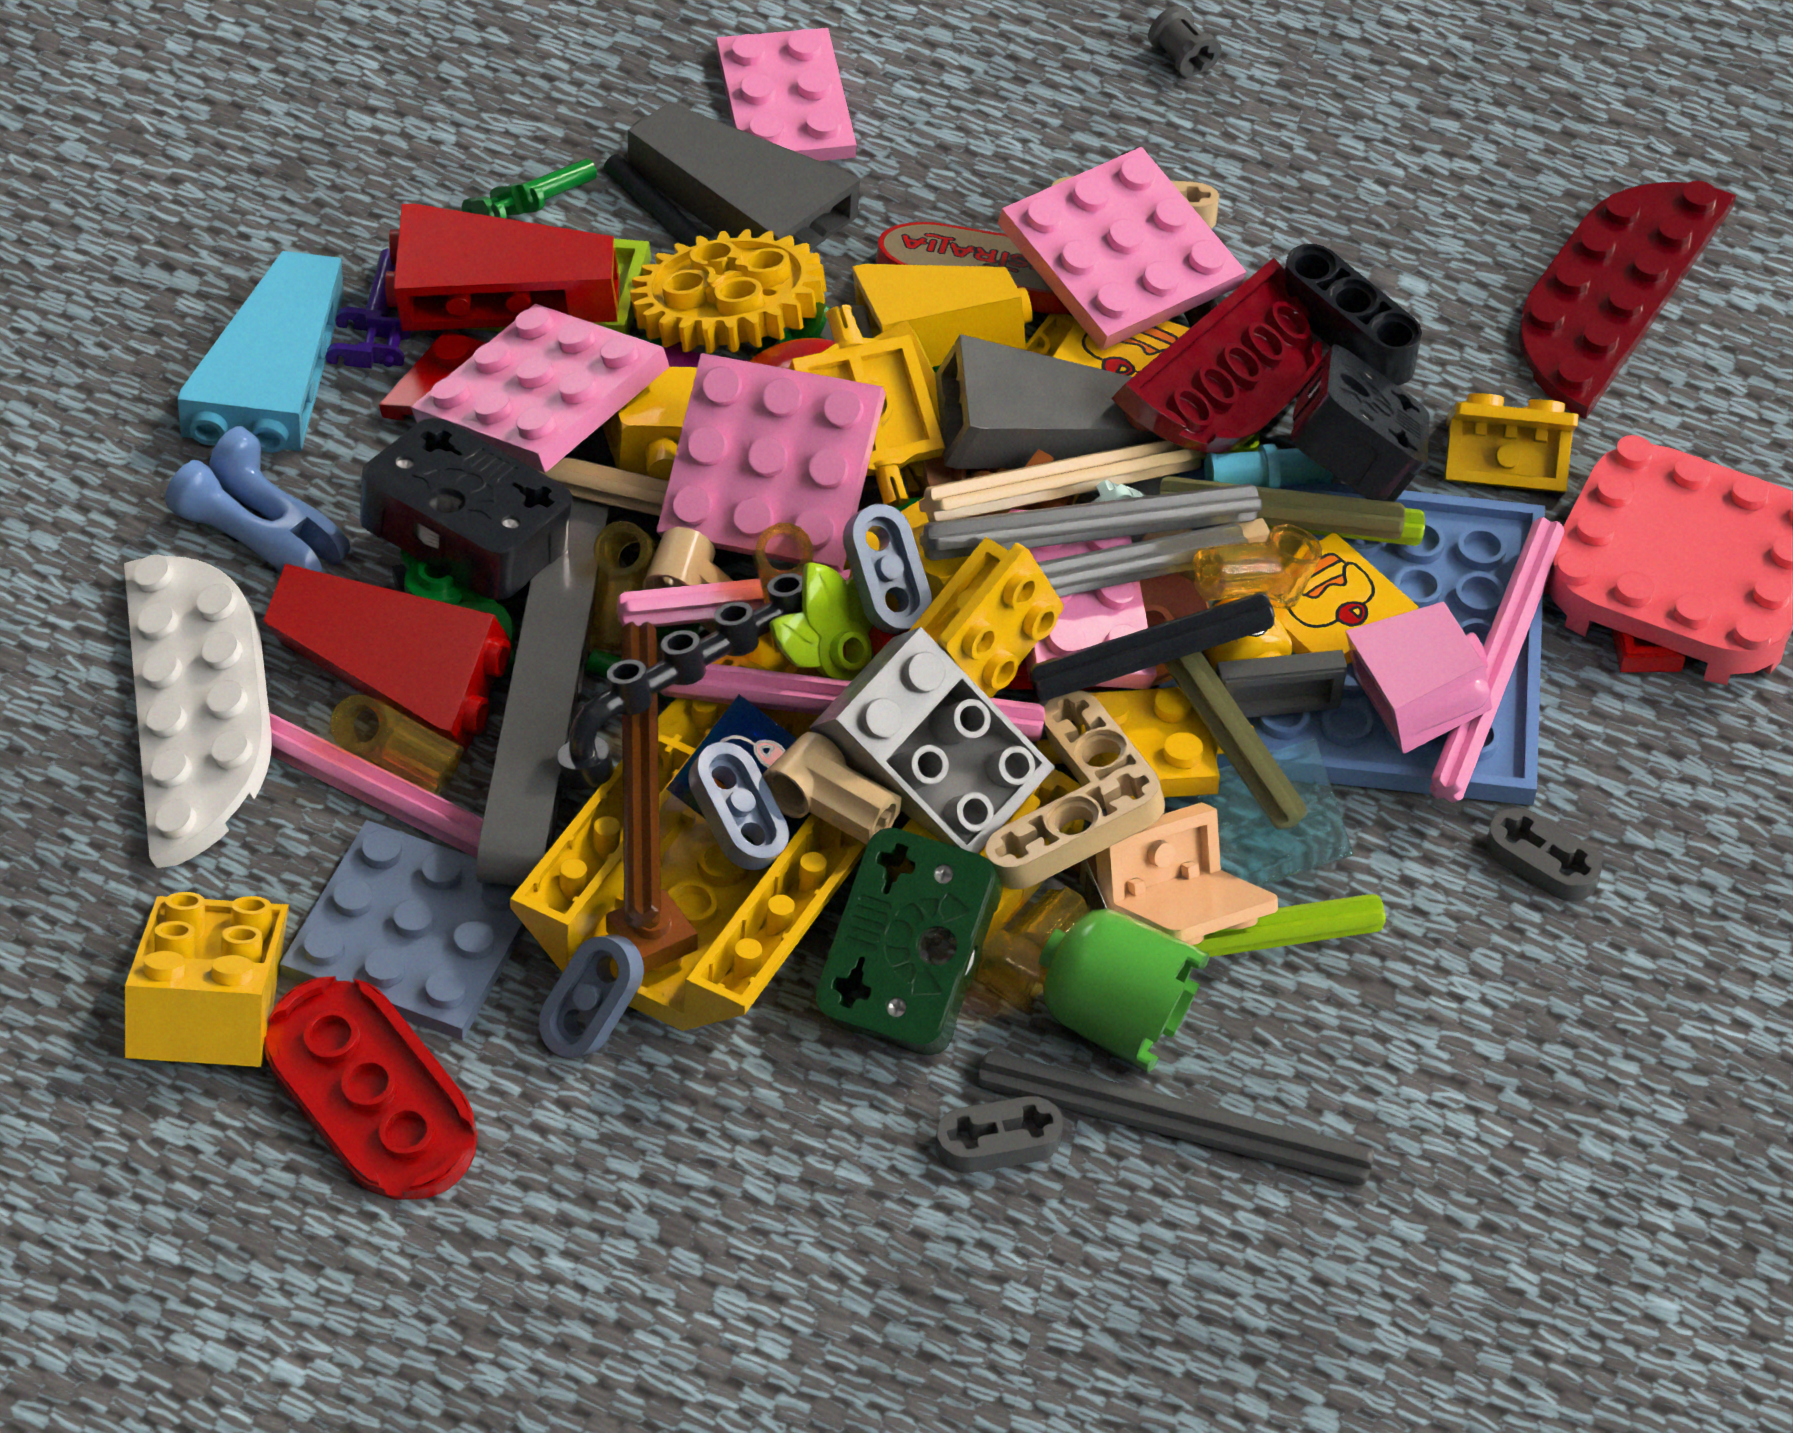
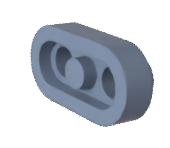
[843,504,932,634]
[688,742,789,870]
[539,935,644,1058]

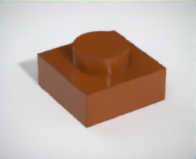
[606,889,698,974]

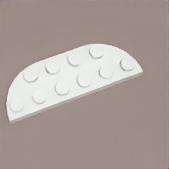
[124,555,272,868]

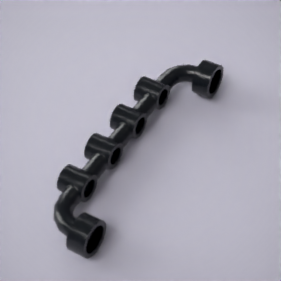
[557,573,874,790]

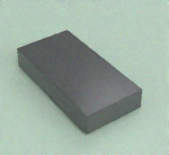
[1216,650,1347,718]

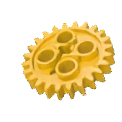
[630,229,827,354]

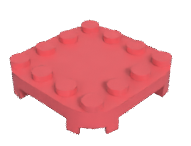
[1544,435,1793,685]

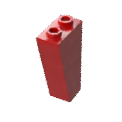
[385,203,620,331]
[263,564,511,752]

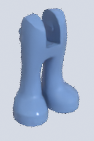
[165,426,351,573]

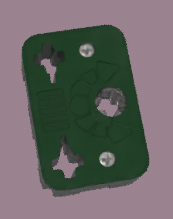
[816,828,1003,1055]

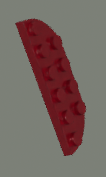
[1519,181,1736,419]
[1111,257,1322,453]

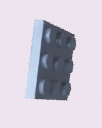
[280,820,526,1041]

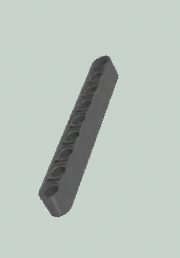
[476,497,611,887]

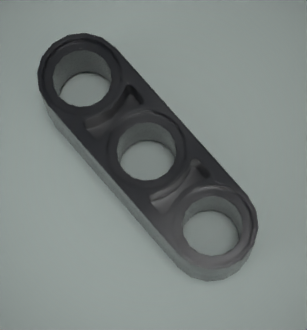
[1284,244,1422,386]

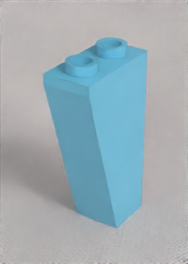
[178,251,344,453]

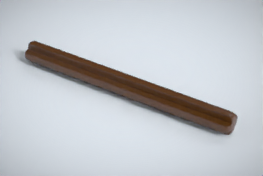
[621,621,661,929]

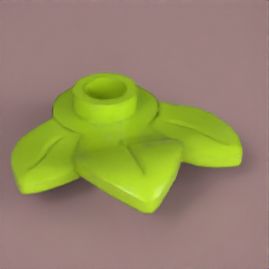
[769,562,873,681]

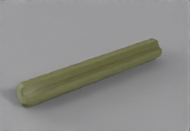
[1159,476,1405,539]
[1163,621,1307,830]

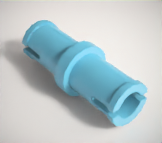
[1204,444,1333,489]

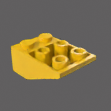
[125,892,289,1067]

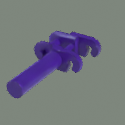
[325,248,412,369]

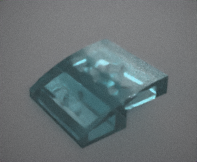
[1198,738,1354,886]

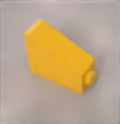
[852,264,1032,367]

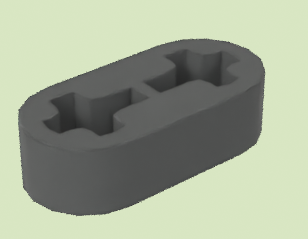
[1487,807,1602,902]
[936,1096,1063,1173]

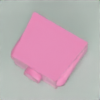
[1346,601,1493,754]

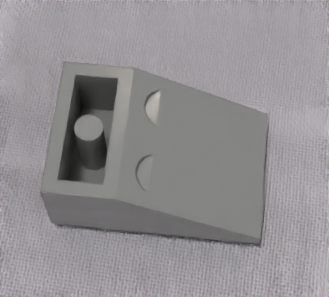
[809,627,1055,854]

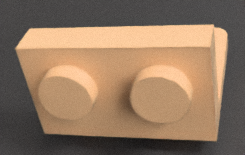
[1096,802,1278,945]

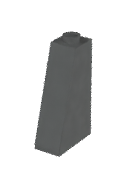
[628,102,860,251]
[935,334,1164,469]

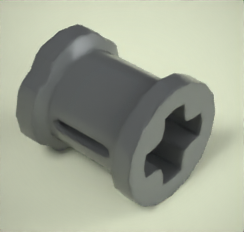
[1148,5,1222,79]

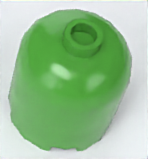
[1038,908,1209,1073]

